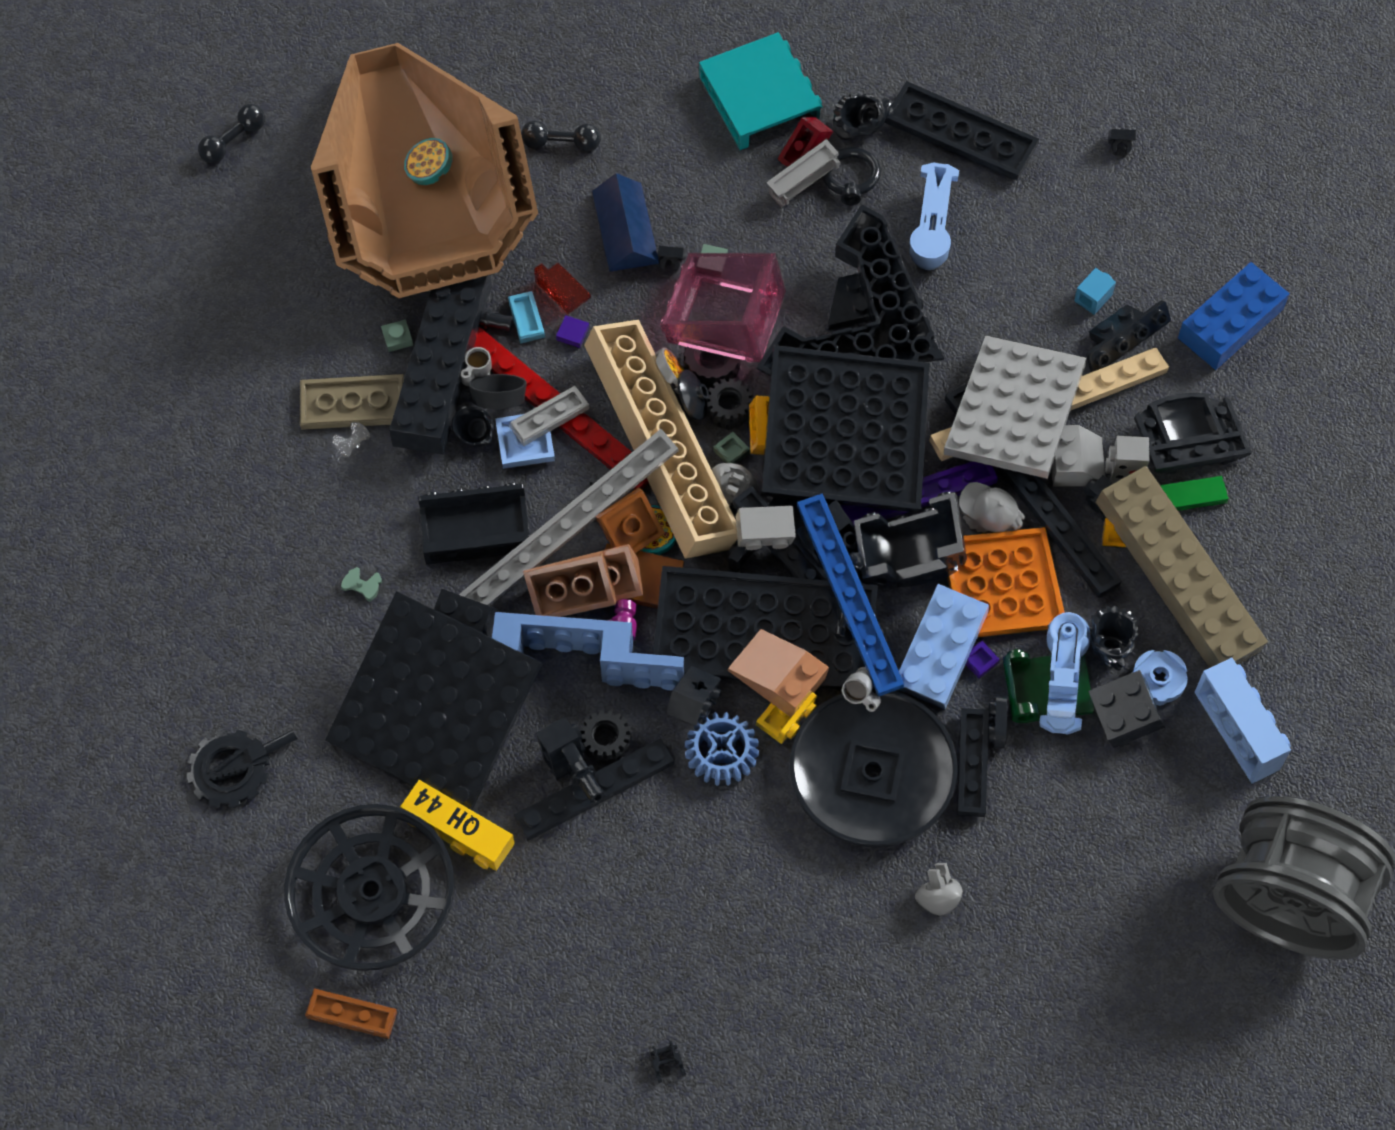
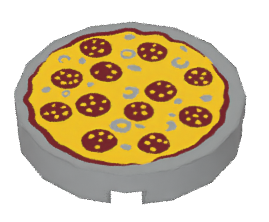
[655,348,685,394]

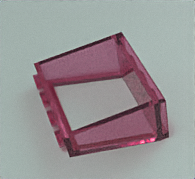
[661,253,786,362]

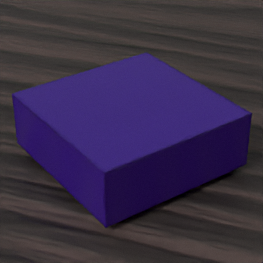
[556,315,590,348]
[965,641,1000,679]

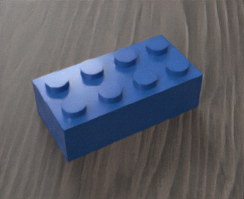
[1178,262,1290,370]

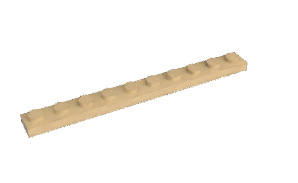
[929,348,1169,461]

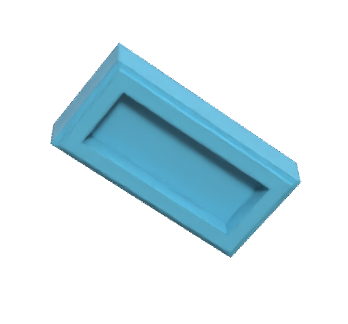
[508,291,545,344]

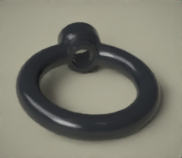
[822,147,881,205]

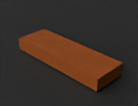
[305,988,397,1039]

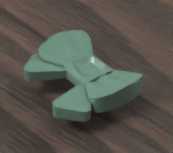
[341,567,382,602]

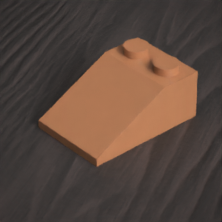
[728,629,829,717]

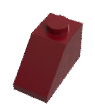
[778,117,834,167]

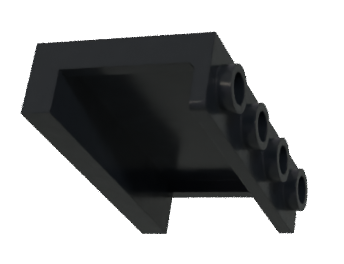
[418,483,530,565]

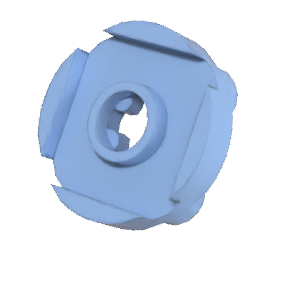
[1133,650,1188,706]

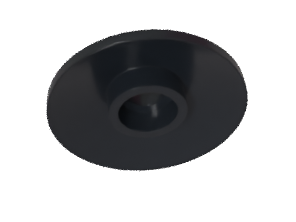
[678,370,708,421]

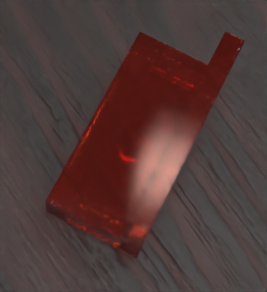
[534,263,591,314]

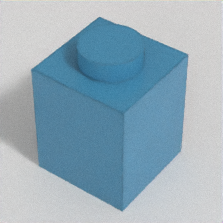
[1074,268,1116,315]

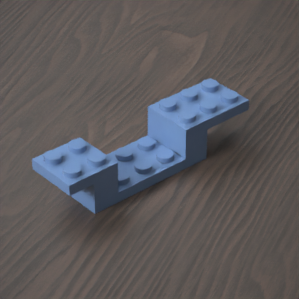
[492,612,684,690]

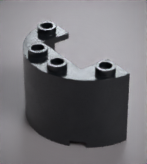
[854,492,967,587]

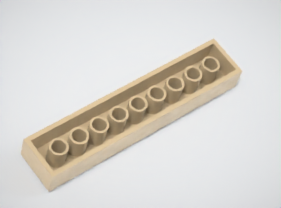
[584,320,737,559]

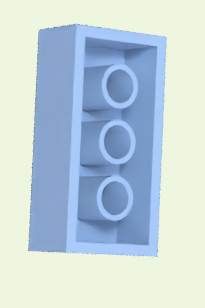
[899,584,989,710]
[1194,658,1291,784]

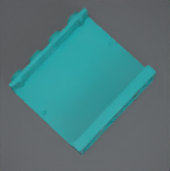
[699,32,823,150]

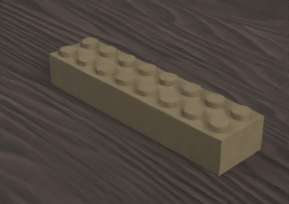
[1096,466,1268,668]

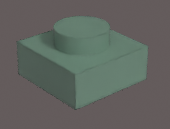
[381,319,413,352]

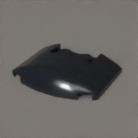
[1134,393,1252,474]

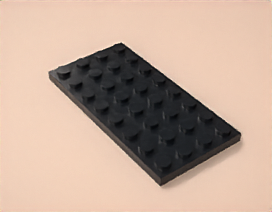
[653,566,878,690]

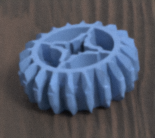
[685,712,759,786]

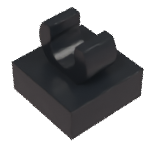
[1108,129,1136,153]
[658,245,686,271]

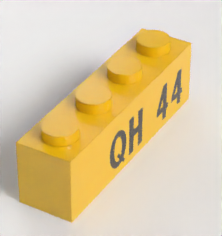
[400,780,515,871]

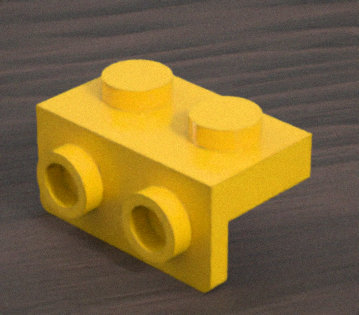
[756,692,817,744]

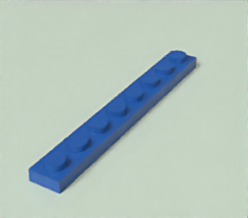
[797,493,904,697]

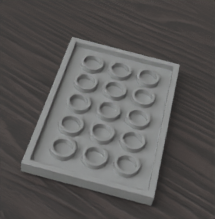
[944,336,1086,478]

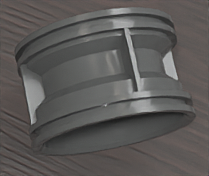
[1213,796,1395,960]

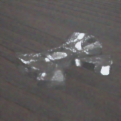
[333,422,370,457]

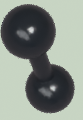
[198,104,265,164]
[521,121,601,152]

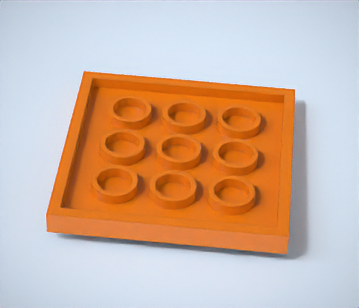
[947,527,1065,637]

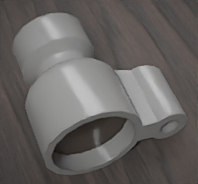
[461,347,492,386]
[842,667,881,712]

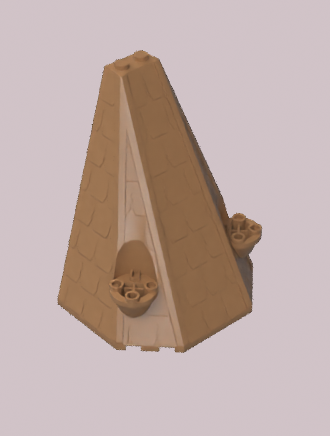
[311,43,538,298]

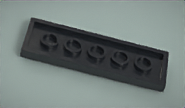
[884,81,1039,181]

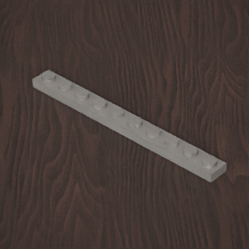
[459,429,679,606]

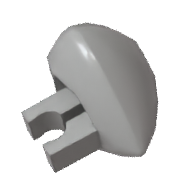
[712,463,758,506]
[915,863,963,916]

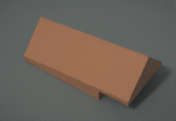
[523,544,643,617]

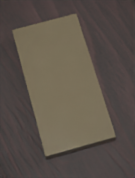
[300,374,404,430]

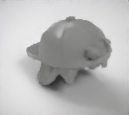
[959,482,1025,533]

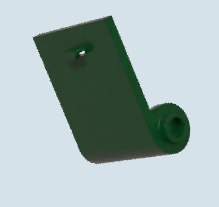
[1002,649,1095,723]

